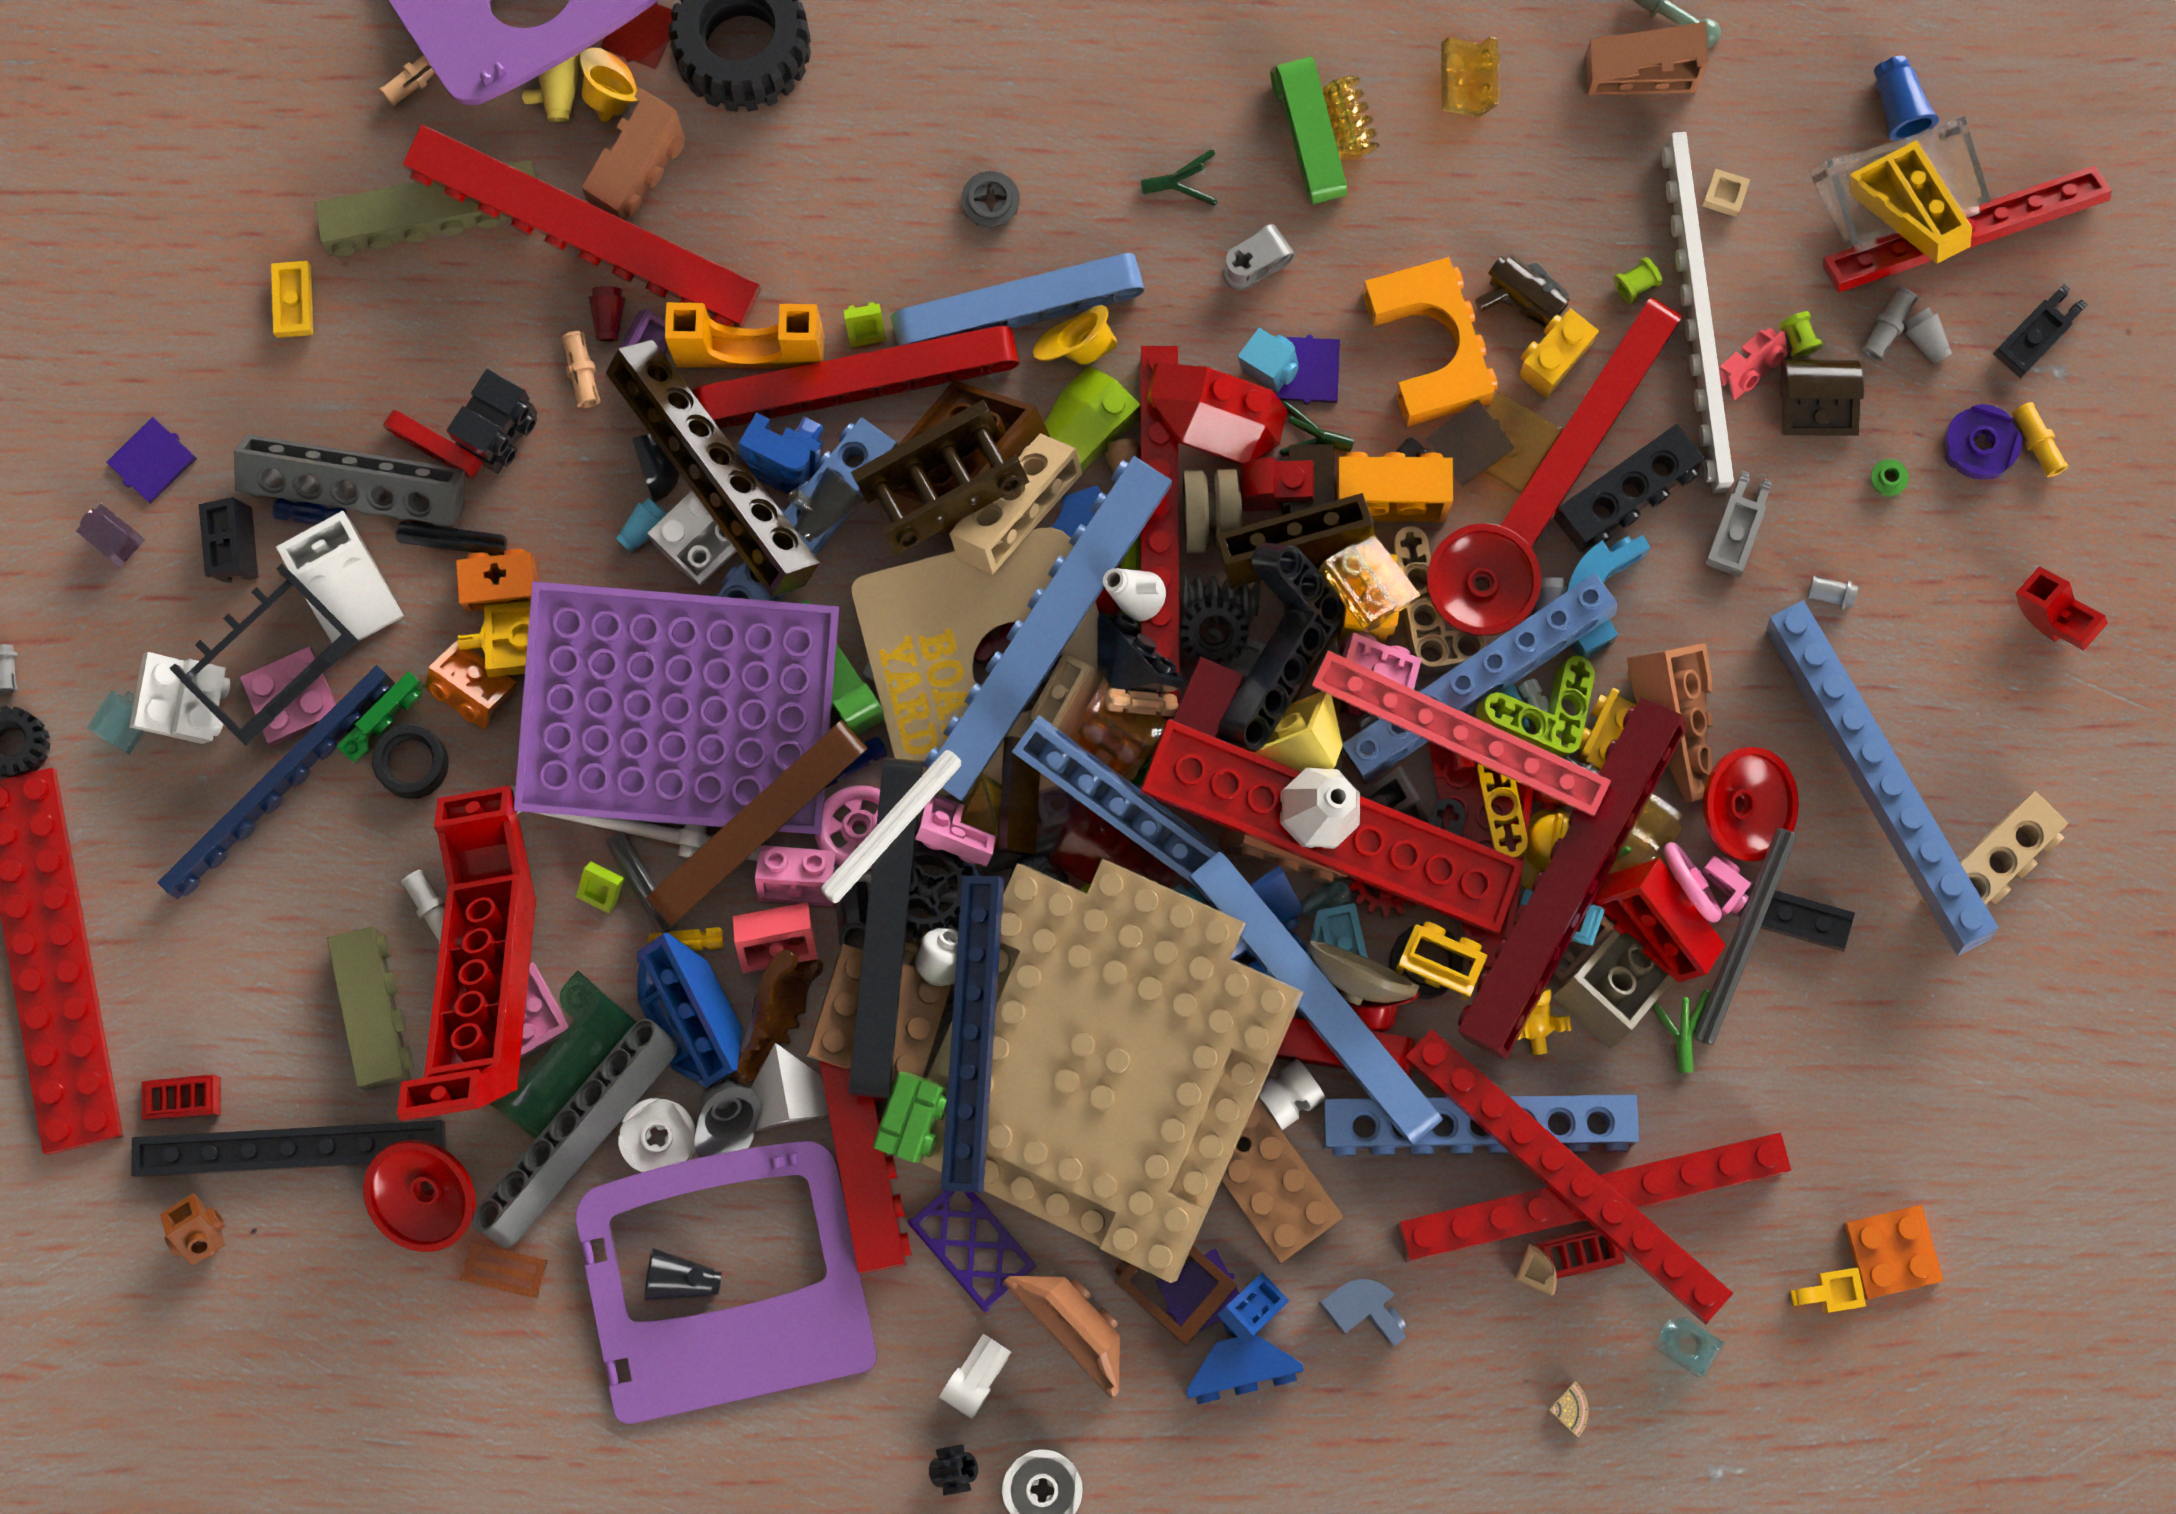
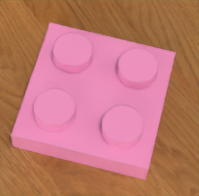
[240,646,336,747]

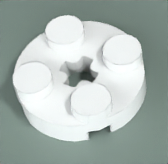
[618,1098,696,1172]

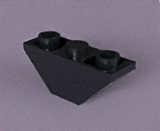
[1097,612,1186,694]

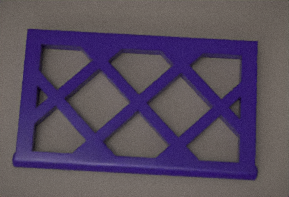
[907,1191,1037,1313]

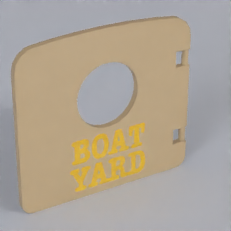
[851,527,1128,823]

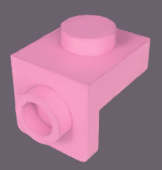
[1700,855,1752,919]

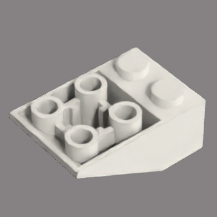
[276,511,404,643]

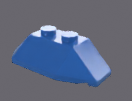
[637,933,742,1088]

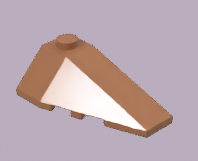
[1627,643,1713,803]

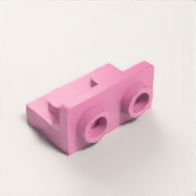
[1339,632,1422,690]
[755,845,836,907]

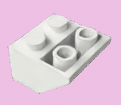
[648,491,737,586]

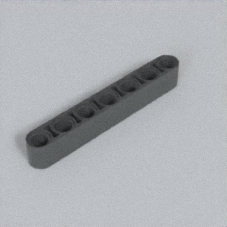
[472,1019,677,1248]

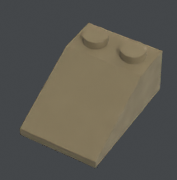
[1553,929,1674,1049]

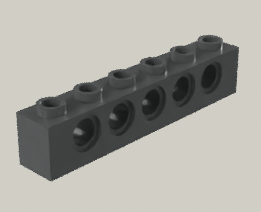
[234,434,465,526]

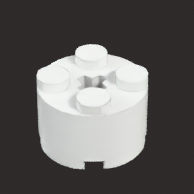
[1002,1449,1083,1514]

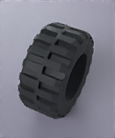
[668,0,811,112]

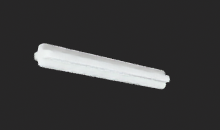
[821,750,961,903]

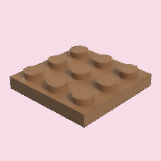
[806,944,951,1085]

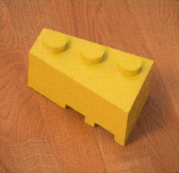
[1849,140,1972,264]

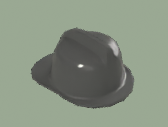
[694,1076,762,1158]

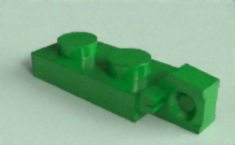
[336,671,425,763]

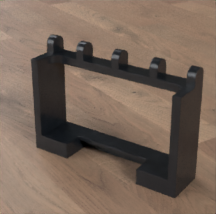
[169,564,359,746]

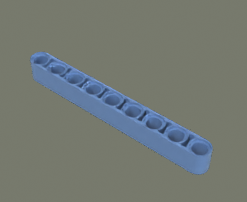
[1189,851,1443,1146]

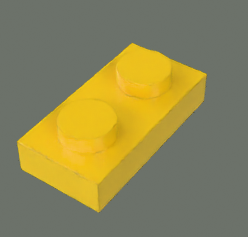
[271,261,313,338]

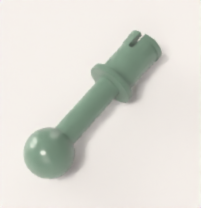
[1632,0,1721,48]

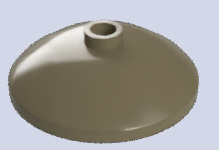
[1307,941,1419,1005]

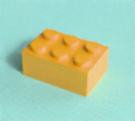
[1335,452,1453,523]

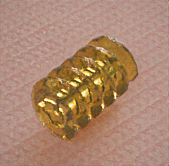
[1322,75,1380,159]

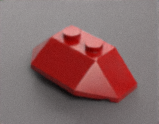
[1147,363,1287,465]

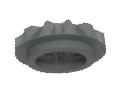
[961,171,1020,229]

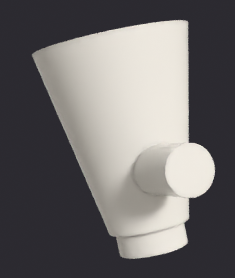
[1103,568,1166,621]

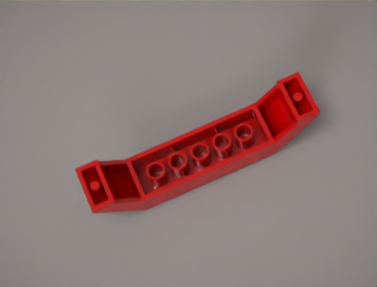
[397,785,536,1121]

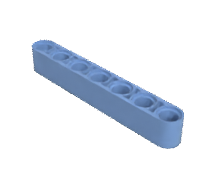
[890,253,1145,346]

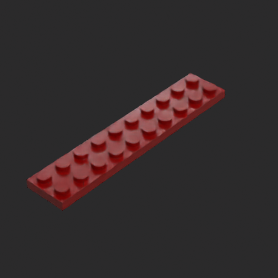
[1139,719,1524,935]
[0,767,124,1155]

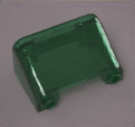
[489,970,637,1139]

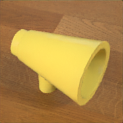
[522,52,581,122]

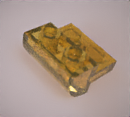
[1319,535,1420,632]

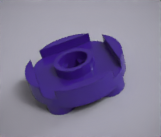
[1943,404,2022,480]

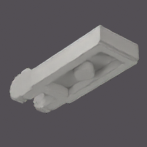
[1705,470,1772,577]

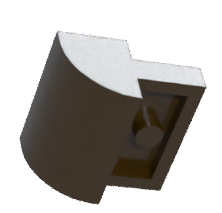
[1780,359,1864,436]

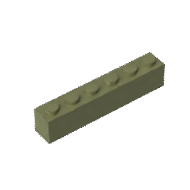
[314,159,538,257]

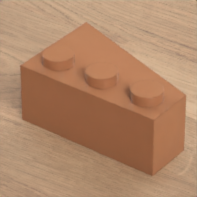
[1585,22,1709,95]

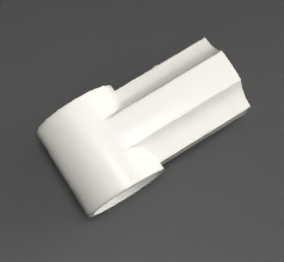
[939,1334,1011,1419]

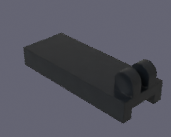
[1750,884,1855,952]

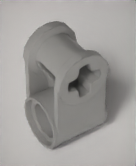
[1224,224,1295,290]

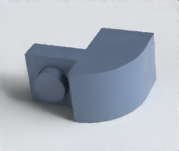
[1318,1279,1407,1348]

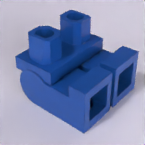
[739,413,823,495]

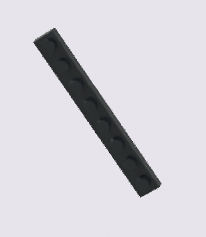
[131,1120,446,1177]

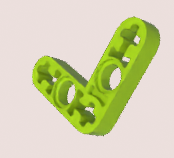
[1476,655,1595,758]

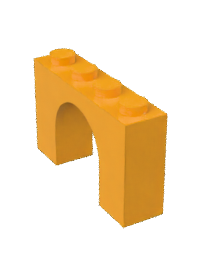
[1362,257,1498,428]
[665,302,825,369]

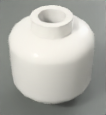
[915,928,958,986]

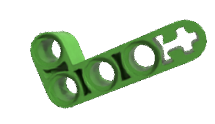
[1270,56,1347,205]
[802,599,885,737]

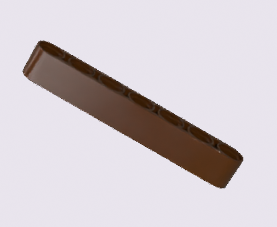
[645,720,868,927]

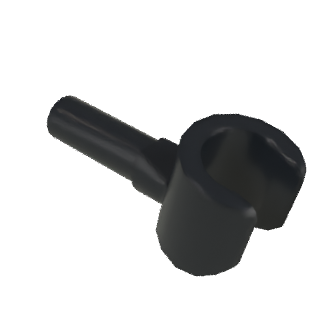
[1396,437,1449,458]

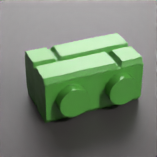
[872,1071,948,1163]

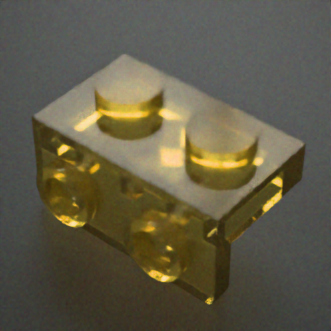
[1441,37,1500,118]

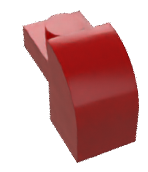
[1240,457,1314,511]
[2016,566,2108,651]

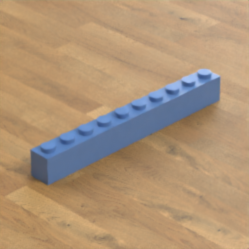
[923,456,1172,802]
[1766,600,1999,956]

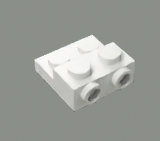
[129,652,230,744]

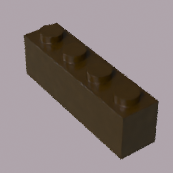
[1216,493,1376,589]

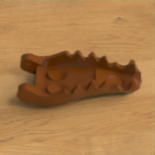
[729,950,823,1085]

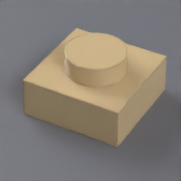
[1702,168,1750,217]

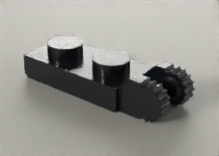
[1993,284,2088,379]

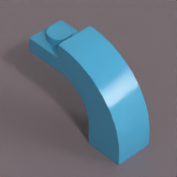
[1566,535,1651,658]

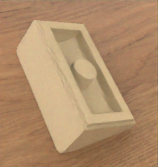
[1027,652,1104,737]

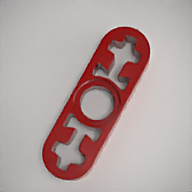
[382,409,483,480]

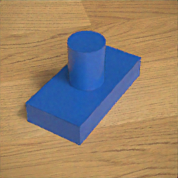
[1217,1272,1289,1344]

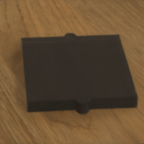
[1425,400,1515,487]

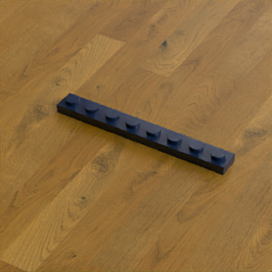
[157,665,395,899]
[941,876,1004,1193]

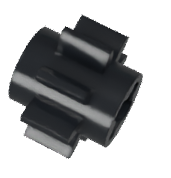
[929,1444,978,1496]

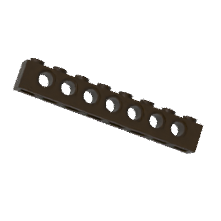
[606,340,820,597]

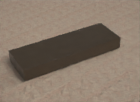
[998,736,1040,856]

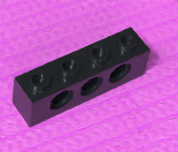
[1553,423,1705,552]

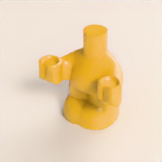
[1517,989,1571,1055]

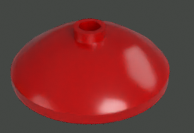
[1427,523,1541,636]
[1703,747,1799,862]
[363,1140,476,1252]

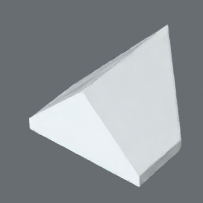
[750,1043,829,1131]

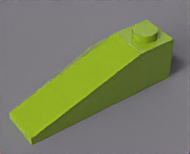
[1044,365,1141,471]

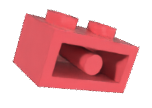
[733,902,818,973]

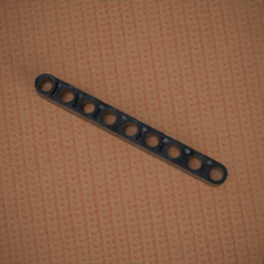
[849,758,923,1098]

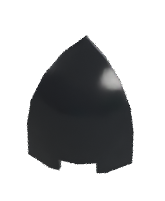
[632,434,680,502]

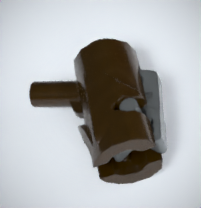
[1475,255,1570,328]

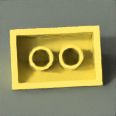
[1242,691,1343,772]

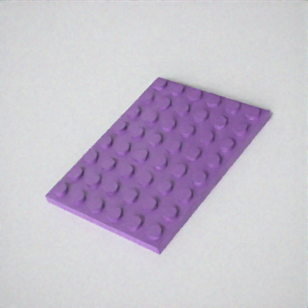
[514,581,839,835]

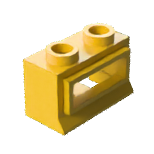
[1395,922,1488,1002]

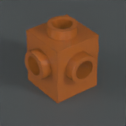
[160,1193,226,1266]

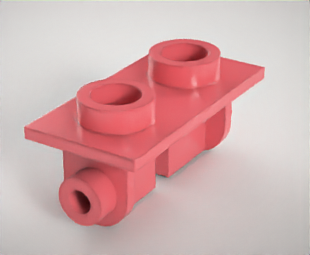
[1719,328,1788,400]

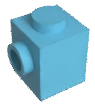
[1237,328,1299,393]

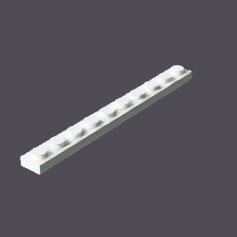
[1661,132,1734,494]

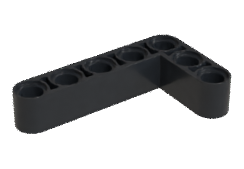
[1218,542,1345,750]

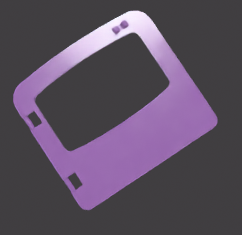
[576,1141,877,1424]

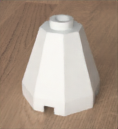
[1280,768,1360,849]

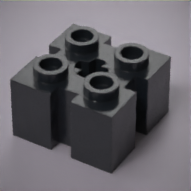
[446,369,538,474]

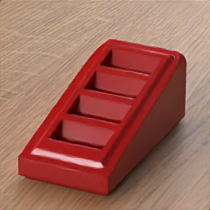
[142,1075,221,1121]
[1536,1229,1625,1279]

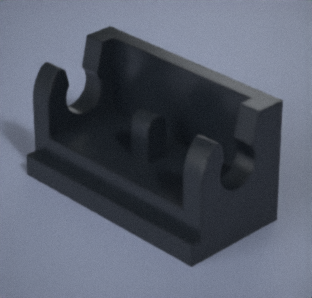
[199,497,259,583]

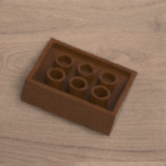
[891,380,1050,537]

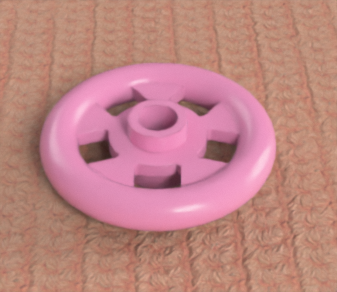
[814,785,880,870]
[1663,842,1722,923]

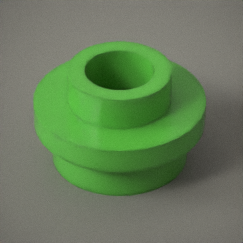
[1870,459,1909,496]

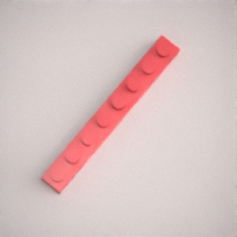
[1312,650,1611,817]

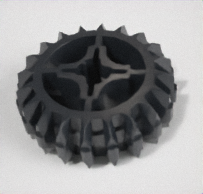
[906,840,973,943]

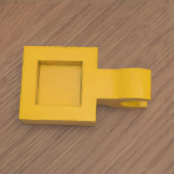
[1790,1267,1866,1313]

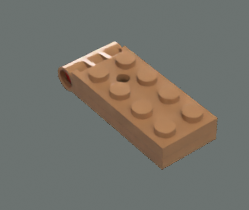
[1220,1098,1344,1264]

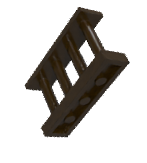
[850,400,1029,555]

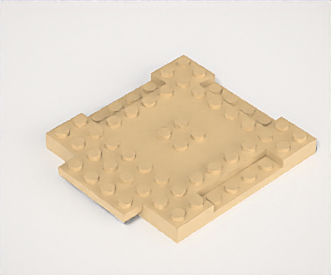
[920,859,1304,1283]

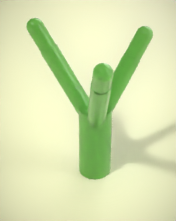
[1653,989,1710,1073]

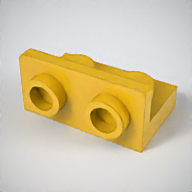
[1577,688,1637,772]

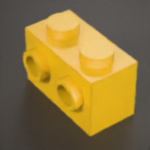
[1518,308,1599,399]

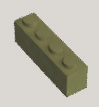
[327,926,414,1091]

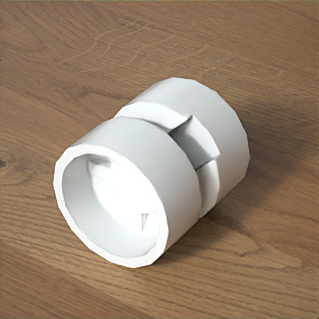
[1258,1059,1326,1130]

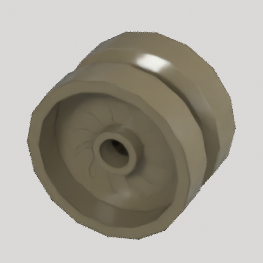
[1183,469,1242,553]

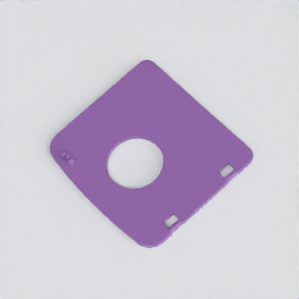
[388,0,659,105]

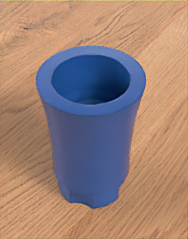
[1874,56,1939,142]

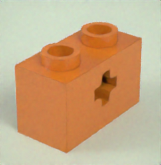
[456,549,539,613]

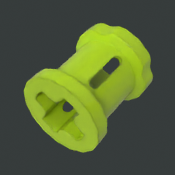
[1613,257,1663,304]
[1778,311,1824,359]

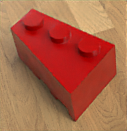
[1591,858,1726,982]

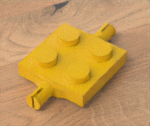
[458,601,531,677]

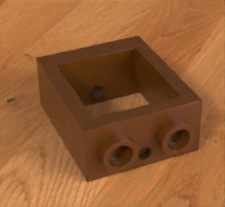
[1114,1245,1238,1346]

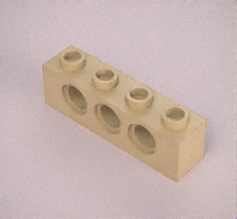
[950,433,1083,575]
[1920,791,2069,910]

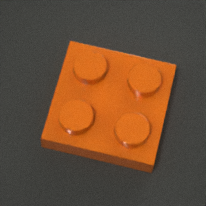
[1843,1204,1944,1300]

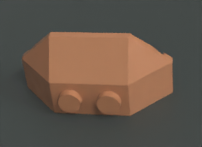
[1002,1276,1120,1398]

